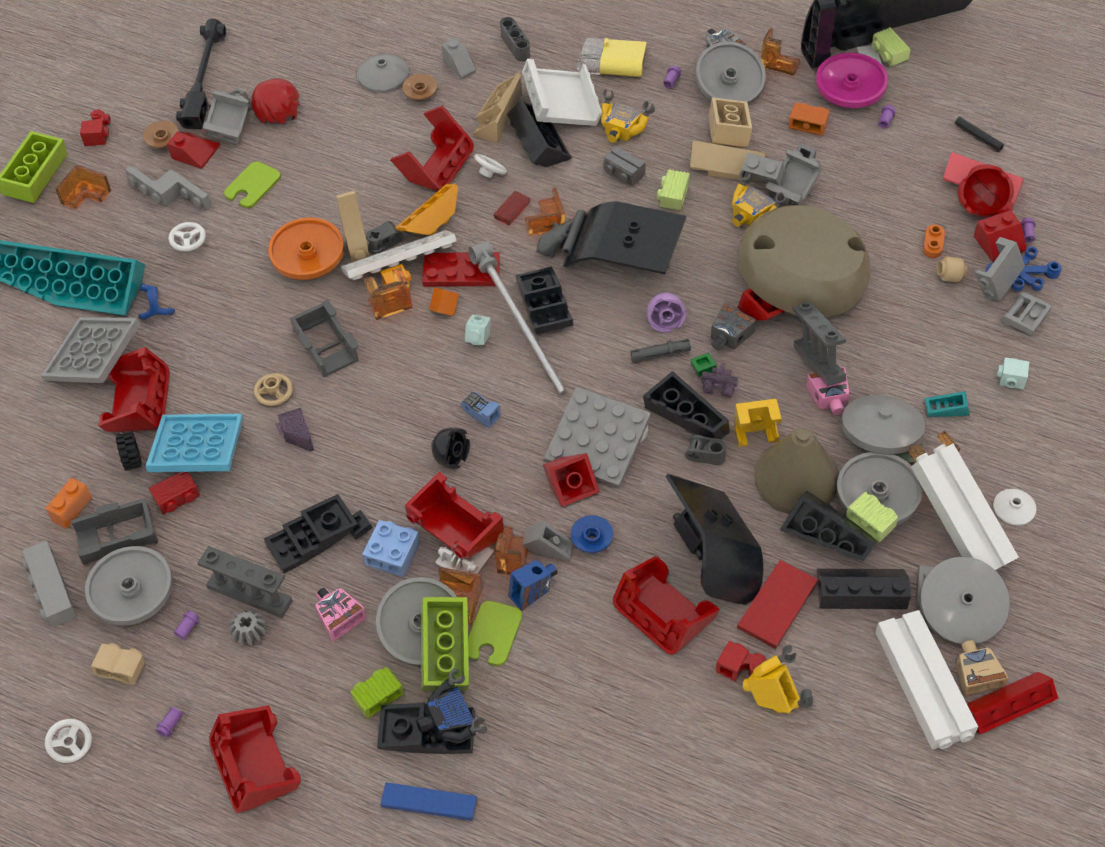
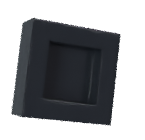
[350,510,373,540]

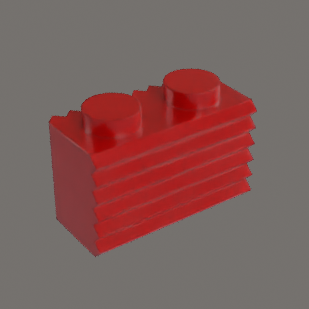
[148,472,200,515]

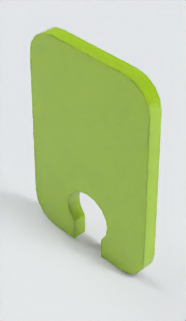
[224,161,281,208]
[468,601,522,666]

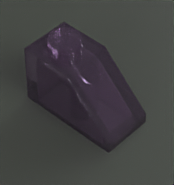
[276,408,314,452]

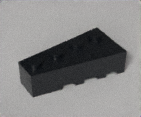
[643,371,730,439]
[780,491,877,561]

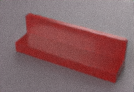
[967,672,1058,735]

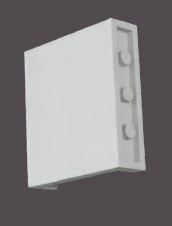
[522,59,602,126]

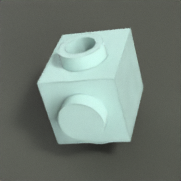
[465,315,491,345]
[997,358,1029,389]

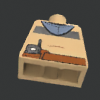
[956,640,1008,697]

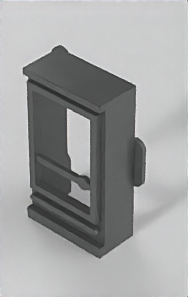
[290,300,359,378]
[71,498,158,565]

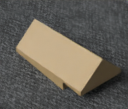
[473,73,522,143]
[690,140,766,181]

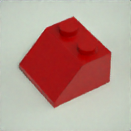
[974,210,1027,262]

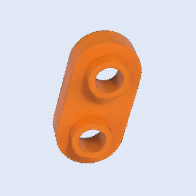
[923,225,945,258]

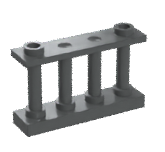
[793,302,846,386]
[197,546,293,618]

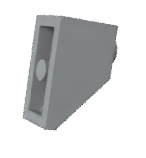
[441,38,476,79]
[522,521,573,560]

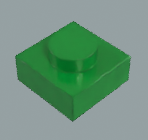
[690,352,717,377]

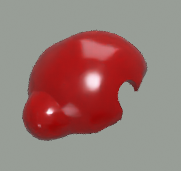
[957,164,1014,218]

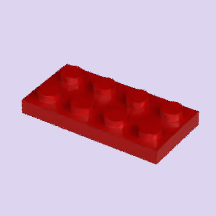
[422,252,500,287]

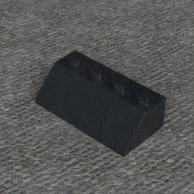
[507,99,572,167]
[817,569,911,609]

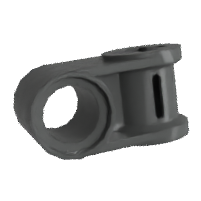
[366,221,403,254]
[685,435,726,465]

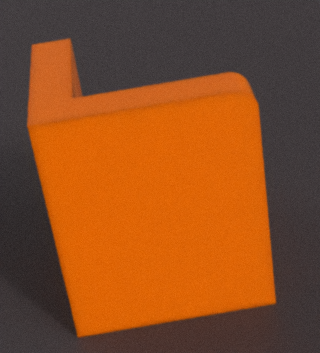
[429,287,459,316]

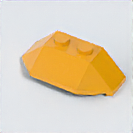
[395,184,458,236]

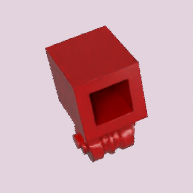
[80,109,111,146]
[716,641,767,682]

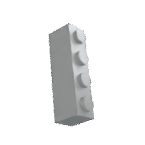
[22,540,77,628]

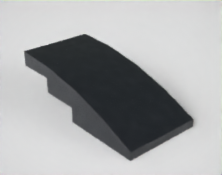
[515,267,574,334]
[264,494,358,574]
[377,702,475,754]

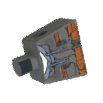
[711,304,756,350]

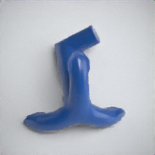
[138,283,175,320]

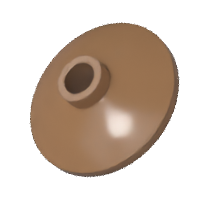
[402,74,437,100]
[143,121,179,148]

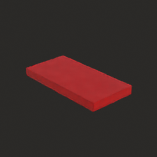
[737,560,818,649]

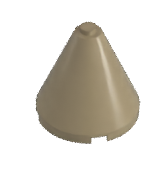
[755,428,839,514]

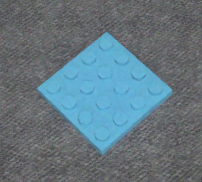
[146,414,243,473]

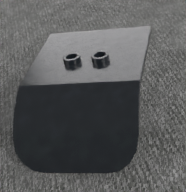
[563,201,686,275]
[665,474,764,604]

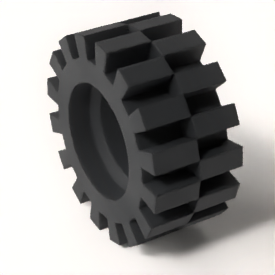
[116,431,142,471]

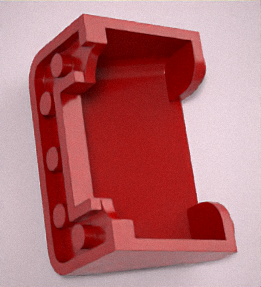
[98,347,170,432]
[405,472,505,559]
[613,556,720,655]
[209,705,301,813]

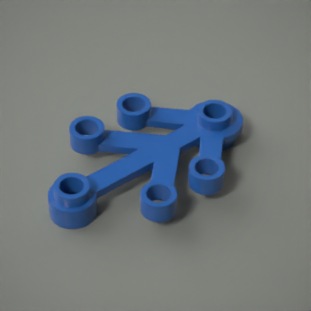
[985,246,1062,291]

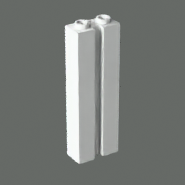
[911,444,1019,570]
[875,610,978,750]

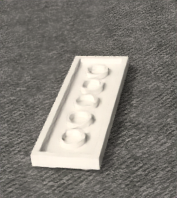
[341,230,457,280]

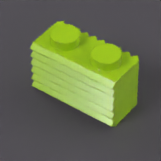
[350,667,404,719]

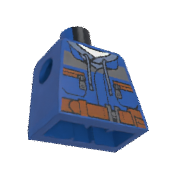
[508,560,557,611]

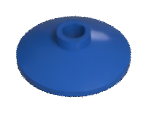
[571,515,613,553]

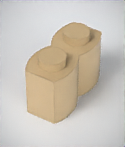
[91,643,145,685]

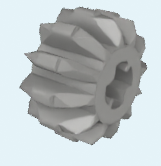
[228,608,266,646]

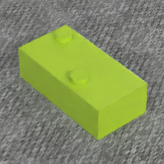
[0,131,67,203]
[421,597,469,691]

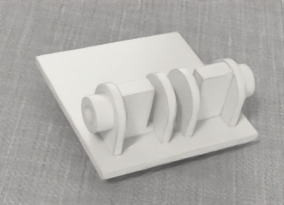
[435,546,494,583]

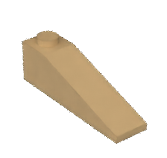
[336,191,369,262]

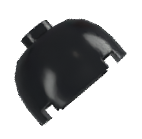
[431,427,470,469]

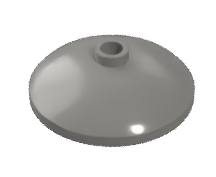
[357,53,409,93]

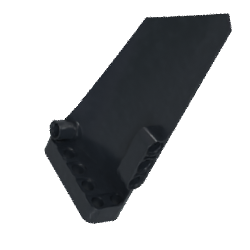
[801,0,972,68]

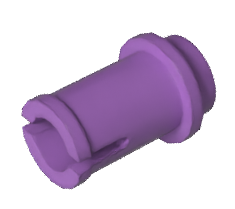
[663,66,681,89]
[878,105,896,128]
[1021,218,1036,243]
[173,611,200,640]
[156,707,183,738]

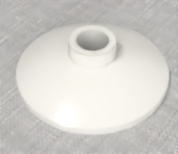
[993,489,1036,526]

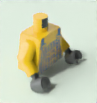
[601,89,655,143]
[732,170,789,227]
[743,645,813,713]

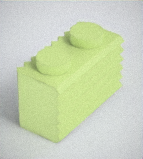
[872,27,911,67]
[657,169,690,210]
[846,492,898,542]

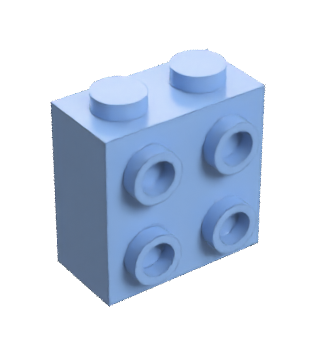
[362,520,420,577]

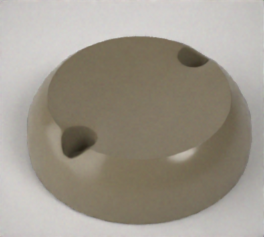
[737,205,871,317]

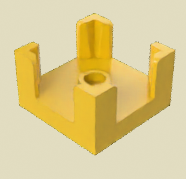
[733,399,782,447]

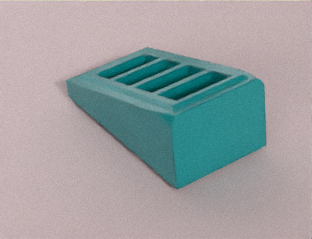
[925,391,970,417]

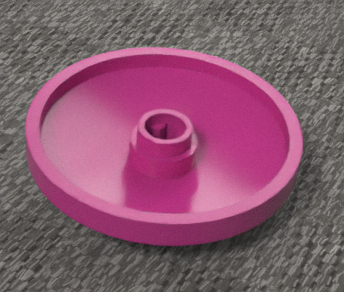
[816,53,888,108]

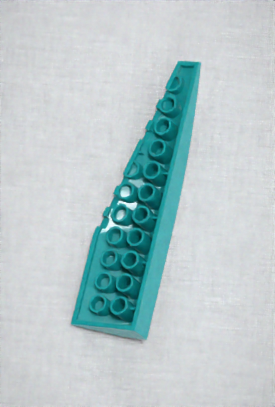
[0,240,145,316]

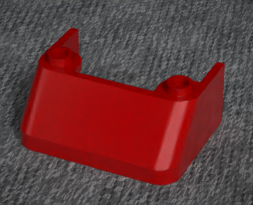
[390,105,474,191]

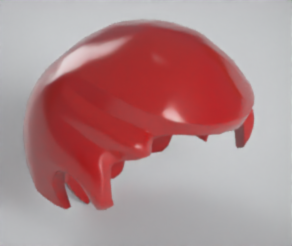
[251,78,300,124]

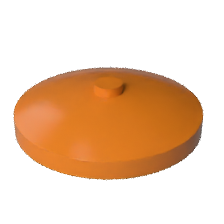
[268,217,344,280]

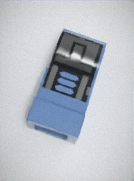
[461,392,501,428]

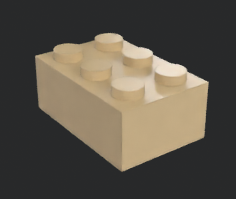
[708,98,752,148]

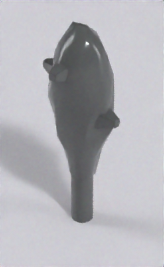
[536,210,586,258]

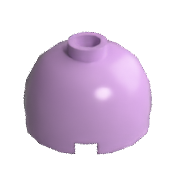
[647,292,686,332]

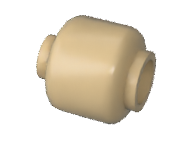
[937,256,968,282]

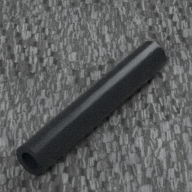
[955,117,1004,152]

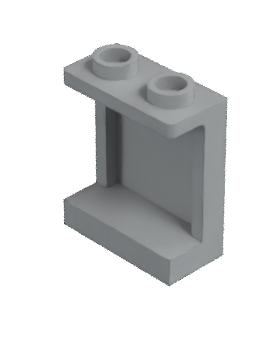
[203,91,249,145]
[765,150,822,205]
[975,237,1025,301]

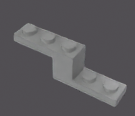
[125,165,212,211]

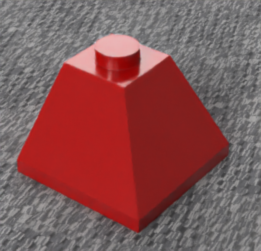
[167,132,220,169]
[737,288,786,320]
[543,453,600,507]

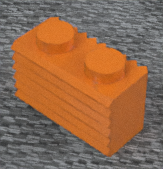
[788,103,830,136]
[45,478,92,529]

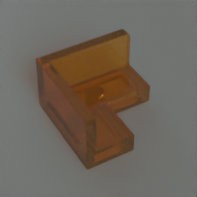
[761,28,800,76]
[55,164,111,209]
[525,187,565,236]
[495,526,528,575]
[439,567,483,625]

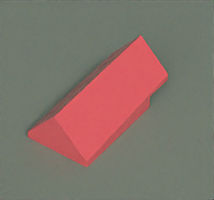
[943,152,1024,206]

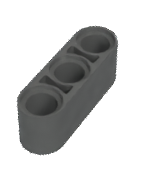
[500,17,530,62]

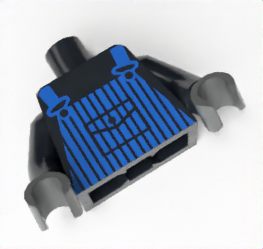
[416,669,487,743]

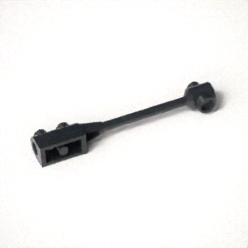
[176,19,226,130]

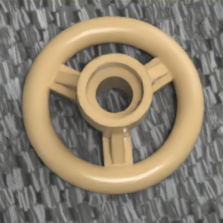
[254,373,293,406]

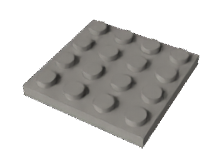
[41,317,141,383]
[544,387,652,488]

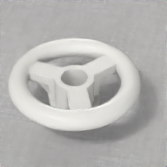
[474,154,507,178]
[168,222,206,252]
[45,719,92,763]

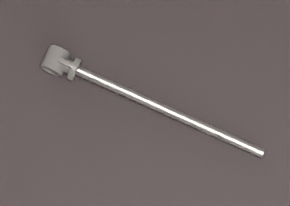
[468,241,567,395]

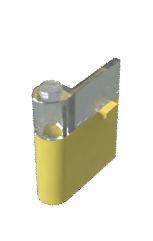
[576,38,647,77]

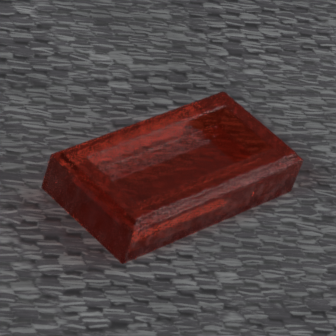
[494,191,530,225]

